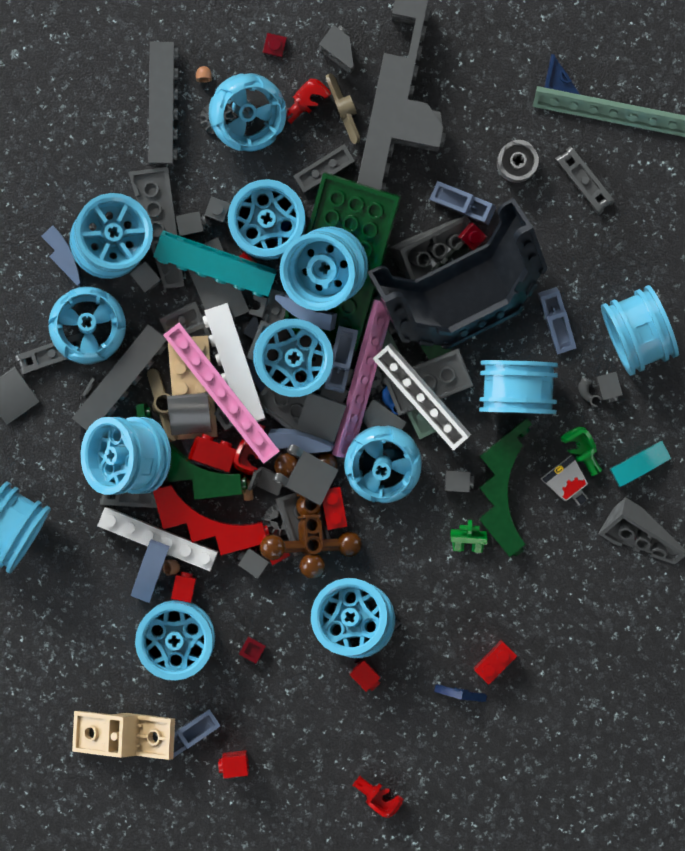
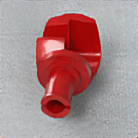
[286,78,331,124]
[232,424,265,476]
[352,776,404,818]

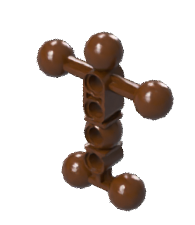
[260,452,362,579]

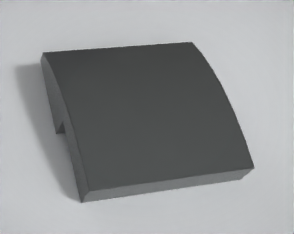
[159,302,211,342]
[0,367,40,424]
[167,393,212,435]

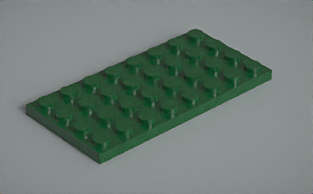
[284,172,401,351]

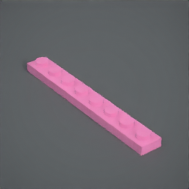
[332,299,390,458]
[163,323,279,464]

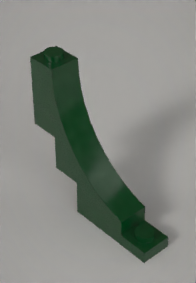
[136,404,248,499]
[479,418,532,557]

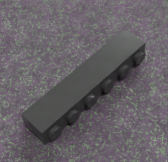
[148,42,179,165]
[72,324,167,431]

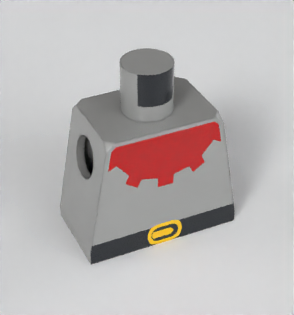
[541,455,588,506]

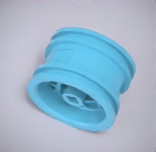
[228,179,306,260]
[601,285,679,376]
[253,319,333,397]
[479,360,558,414]
[81,417,171,495]
[0,481,51,573]
[311,578,395,658]
[135,600,215,681]

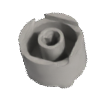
[497,140,539,183]

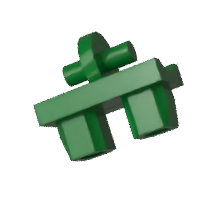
[450,519,487,553]

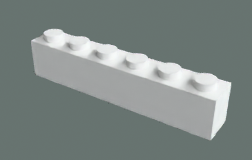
[202,303,266,422]
[373,343,471,451]
[97,507,218,571]

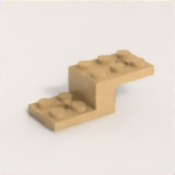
[168,336,218,440]
[72,711,175,760]

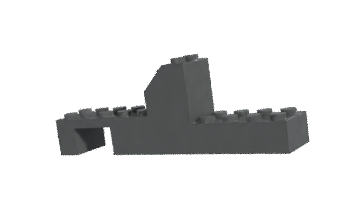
[357,0,446,191]

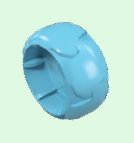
[209,73,287,152]
[49,287,126,364]
[344,426,422,503]

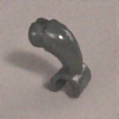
[578,377,601,407]

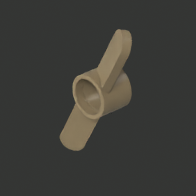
[326,73,360,144]
[147,369,178,442]

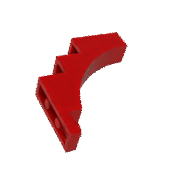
[153,484,269,555]

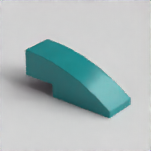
[610,441,671,487]

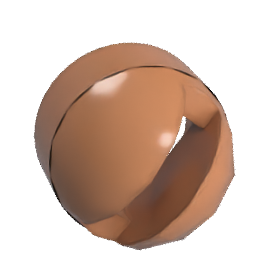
[196,66,212,82]
[163,559,180,576]

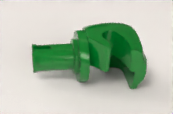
[561,426,602,476]

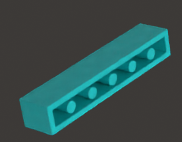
[153,230,277,297]

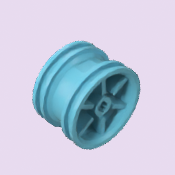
[69,193,153,279]
[279,226,368,311]

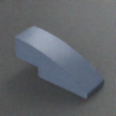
[430,181,496,225]
[41,226,82,287]
[538,287,576,354]
[275,294,337,331]
[324,326,358,393]
[268,428,334,453]
[131,539,170,603]
[173,709,220,758]

